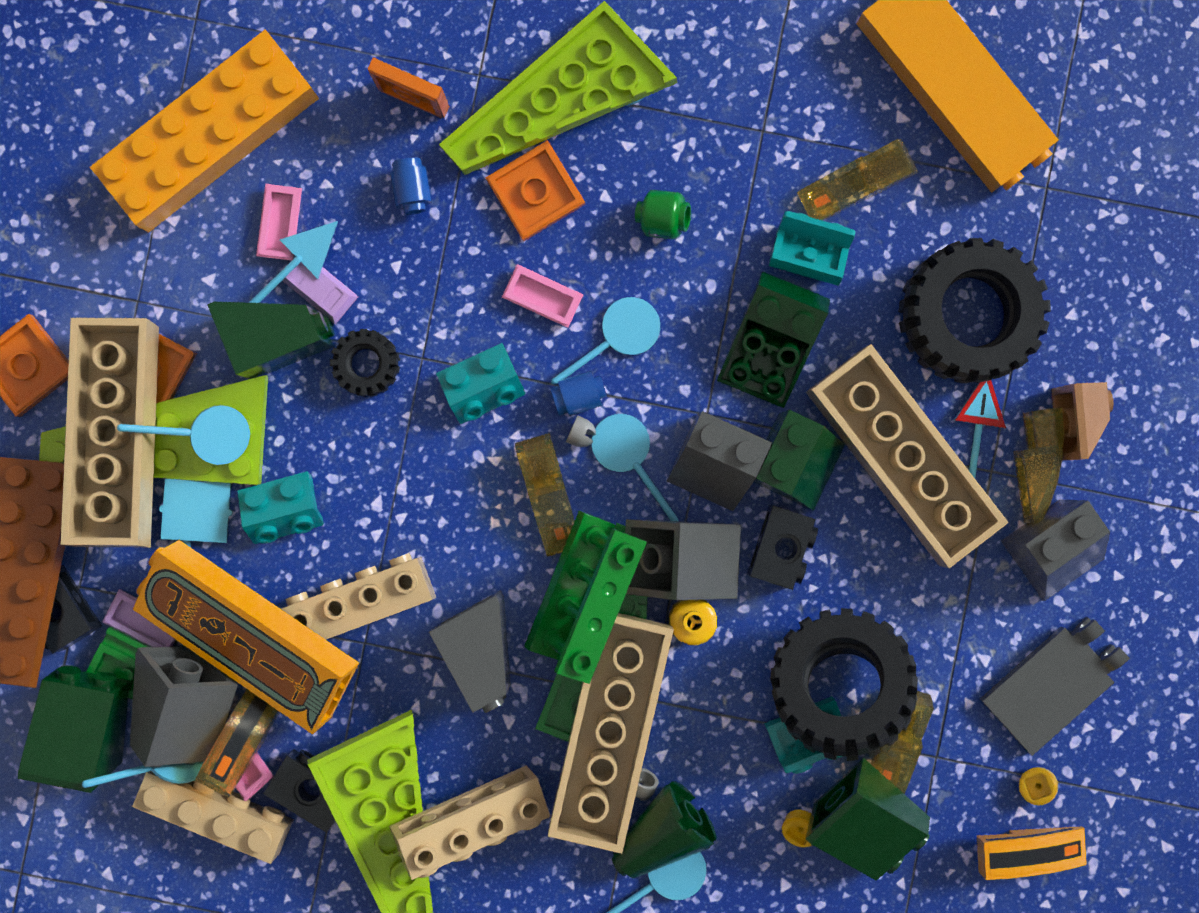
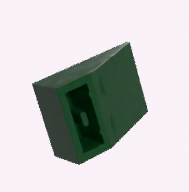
[717,271,830,408]

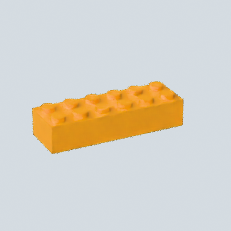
[90,29,319,233]

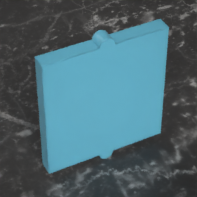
[159,479,233,543]

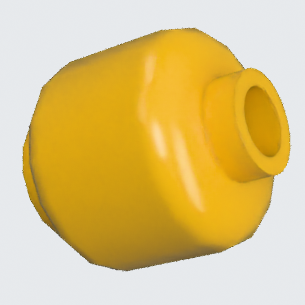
[669,600,717,645]

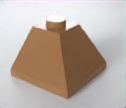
[1051,382,1114,461]

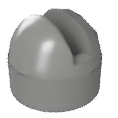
[566,415,596,447]
[635,768,659,801]

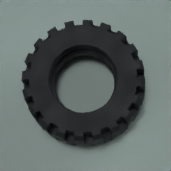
[898,238,1051,384]
[770,608,918,761]

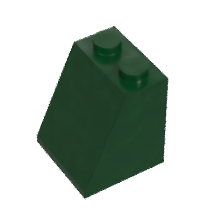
[207,301,335,379]
[754,409,845,511]
[17,665,130,793]
[805,757,930,881]

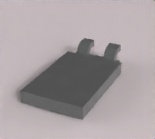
[980,617,1130,756]

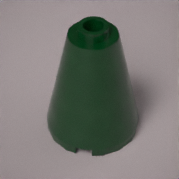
[612,781,717,879]

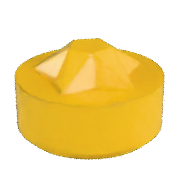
[1019,767,1058,805]
[782,809,812,848]

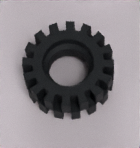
[330,329,400,397]

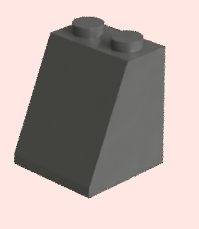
[666,411,772,511]
[1001,499,1110,601]
[625,519,741,600]
[429,590,511,713]
[130,646,238,767]

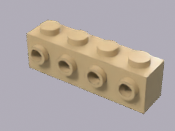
[281,553,436,640]
[389,765,551,880]
[132,771,294,864]

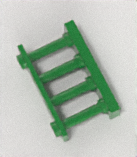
[524,510,647,684]

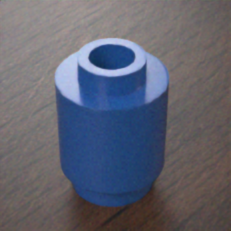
[390,158,432,215]
[550,371,607,416]

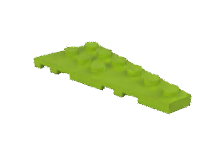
[439,1,677,175]
[39,375,268,485]
[307,710,433,913]

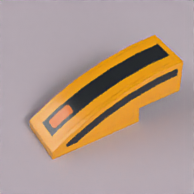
[977,826,1086,880]

